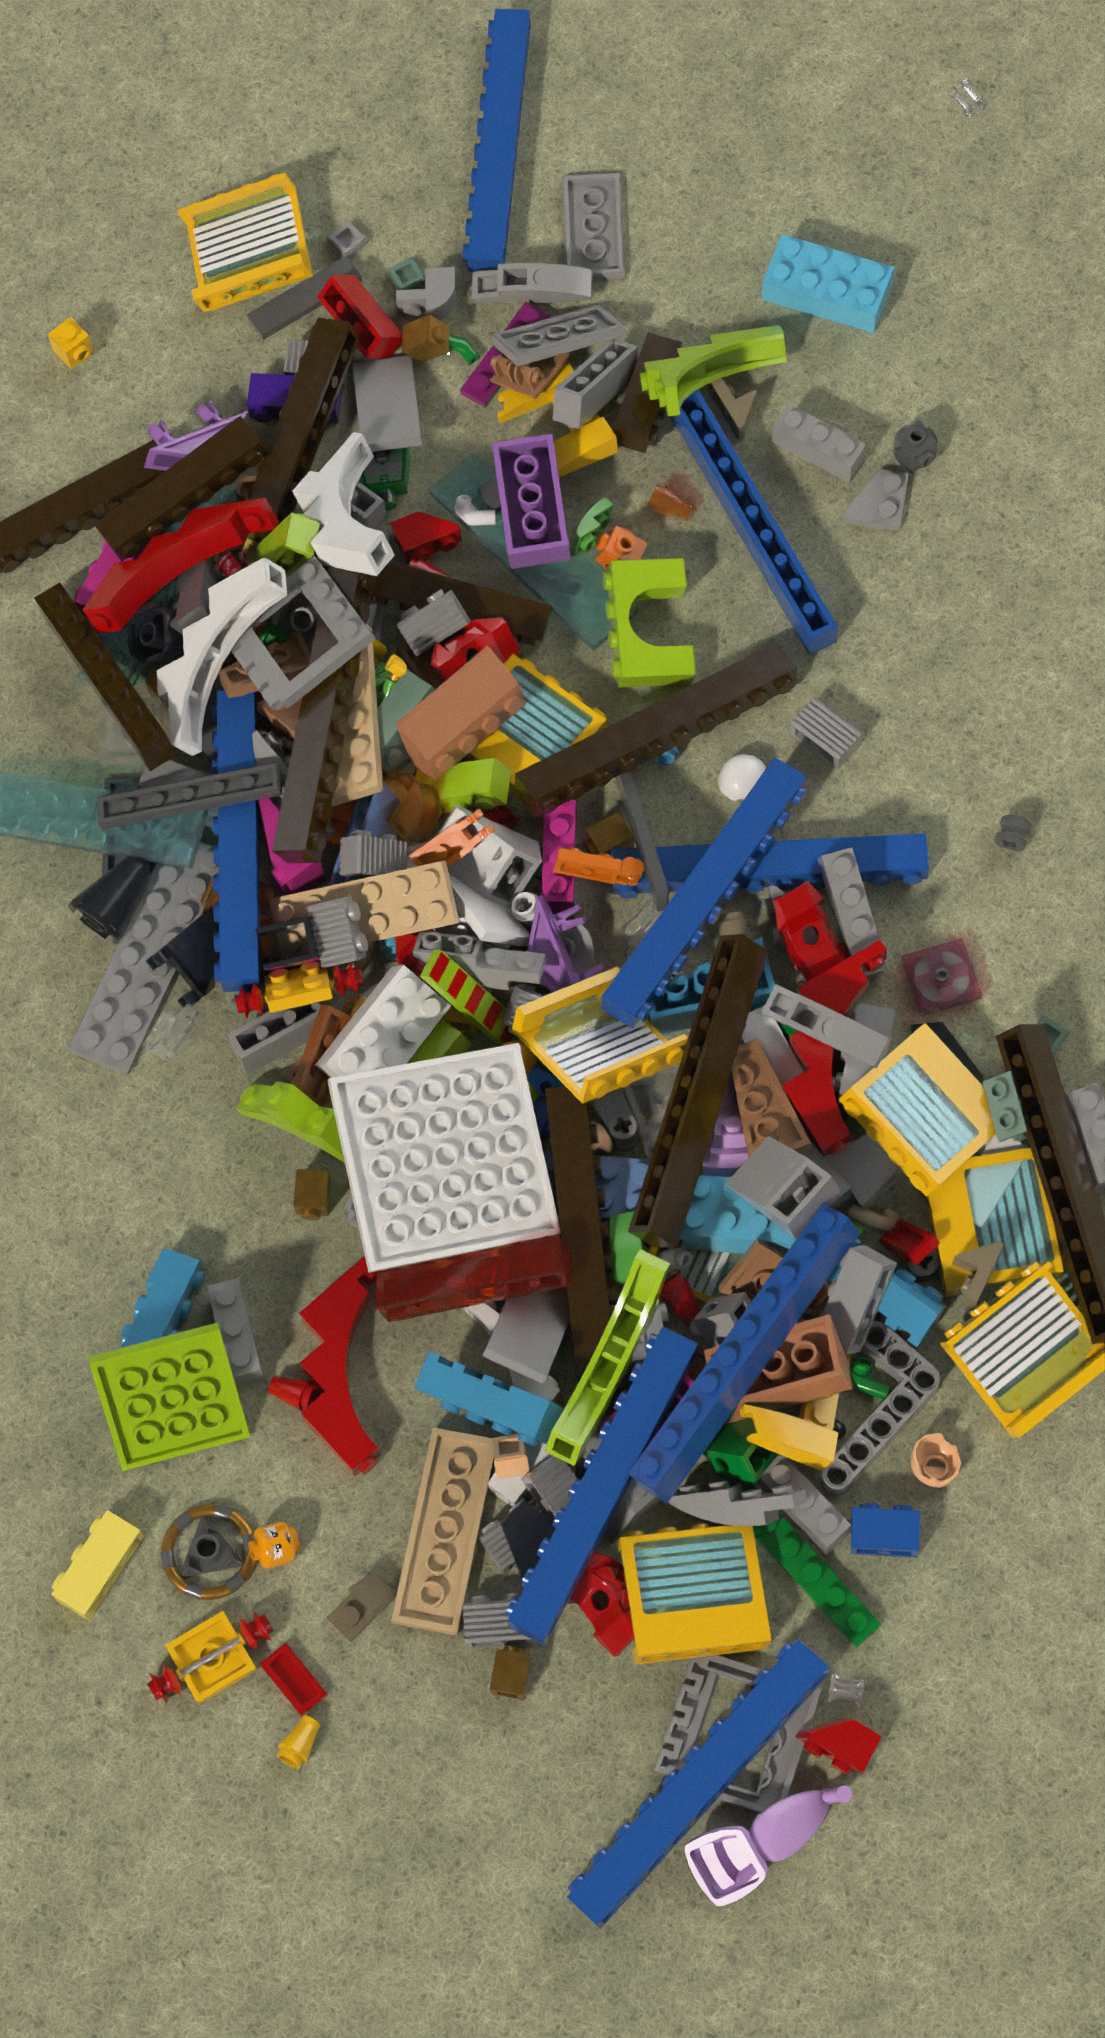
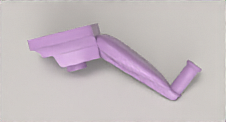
[702,1070,748,1176]
[685,1785,852,1906]

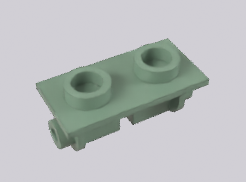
[982,1071,1028,1142]

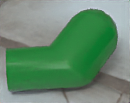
[444,335,480,365]
[850,1356,891,1400]

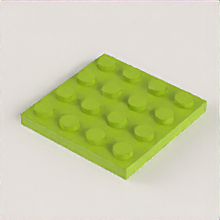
[88,1322,250,1471]

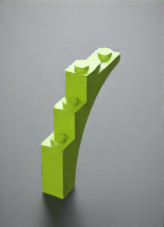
[640,325,787,417]
[235,1081,345,1163]
[545,1249,670,1466]

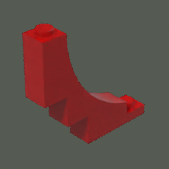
[83,498,279,633]
[782,939,887,1157]
[299,1256,382,1477]

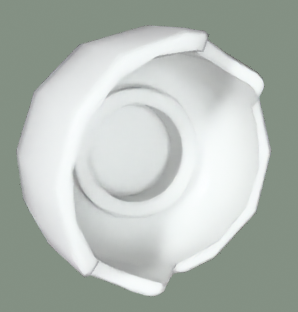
[717,754,766,801]

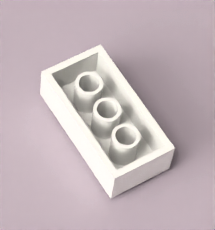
[315,965,451,1078]

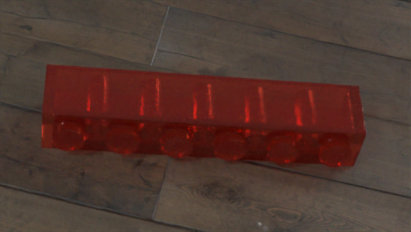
[376,1236,571,1323]

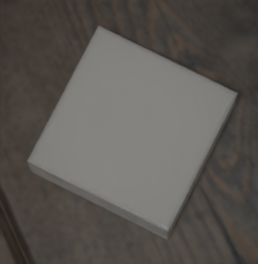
[327,221,369,259]

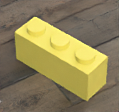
[51,1510,144,1621]

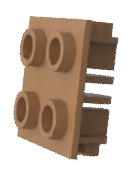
[490,353,570,399]

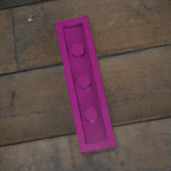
[460,301,550,408]

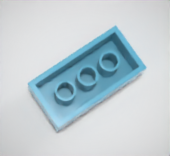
[762,234,894,333]
[681,1175,796,1255]

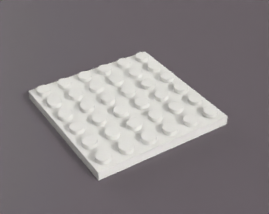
[327,1043,561,1273]

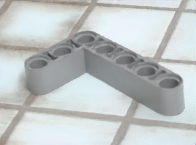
[821,1320,940,1496]

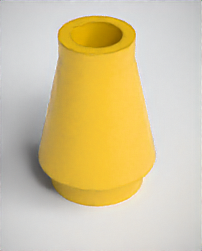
[276,1715,321,1769]

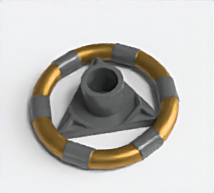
[161,1504,257,1600]

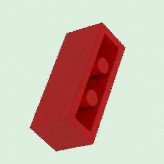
[317,275,403,359]

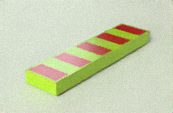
[420,949,515,1046]

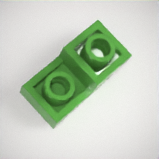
[570,497,614,557]
[609,1211,649,1285]

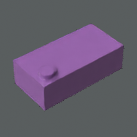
[492,433,571,569]

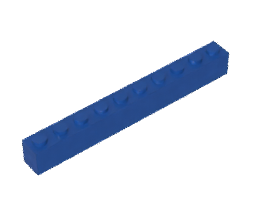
[463,8,531,272]
[670,389,838,655]
[212,691,262,992]
[601,757,807,1029]
[611,833,929,899]
[628,1203,860,1504]
[505,1326,698,1646]
[567,1639,831,1929]

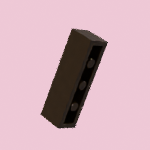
[613,332,682,454]

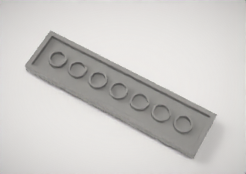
[69,833,219,1075]

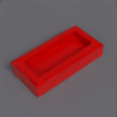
[879,1220,940,1265]
[260,1643,328,1717]

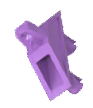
[144,401,248,471]
[514,895,606,992]

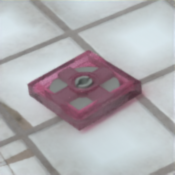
[901,938,982,1016]

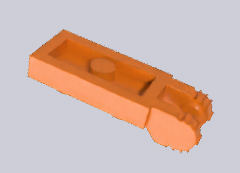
[409,809,495,867]
[553,847,645,886]

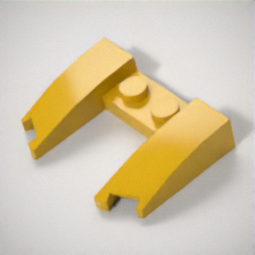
[498,360,618,477]
[740,1354,851,1471]

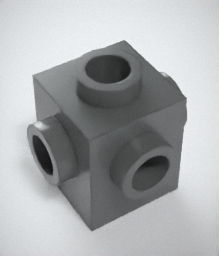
[893,421,938,474]

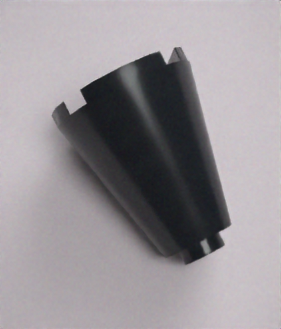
[127,603,184,665]
[68,856,152,944]

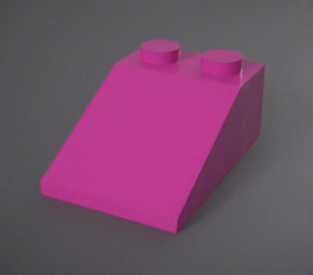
[259,798,326,896]

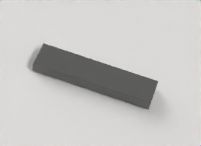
[247,256,362,340]

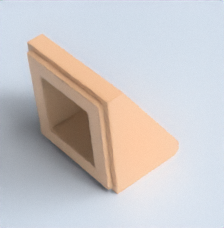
[491,1434,530,1478]

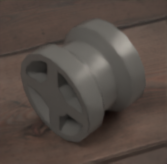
[995,815,1032,852]
[905,1250,939,1282]

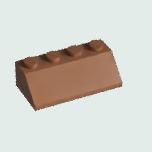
[395,646,526,781]
[704,1314,853,1424]

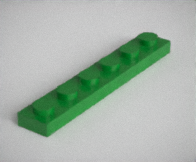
[737,1480,882,1649]

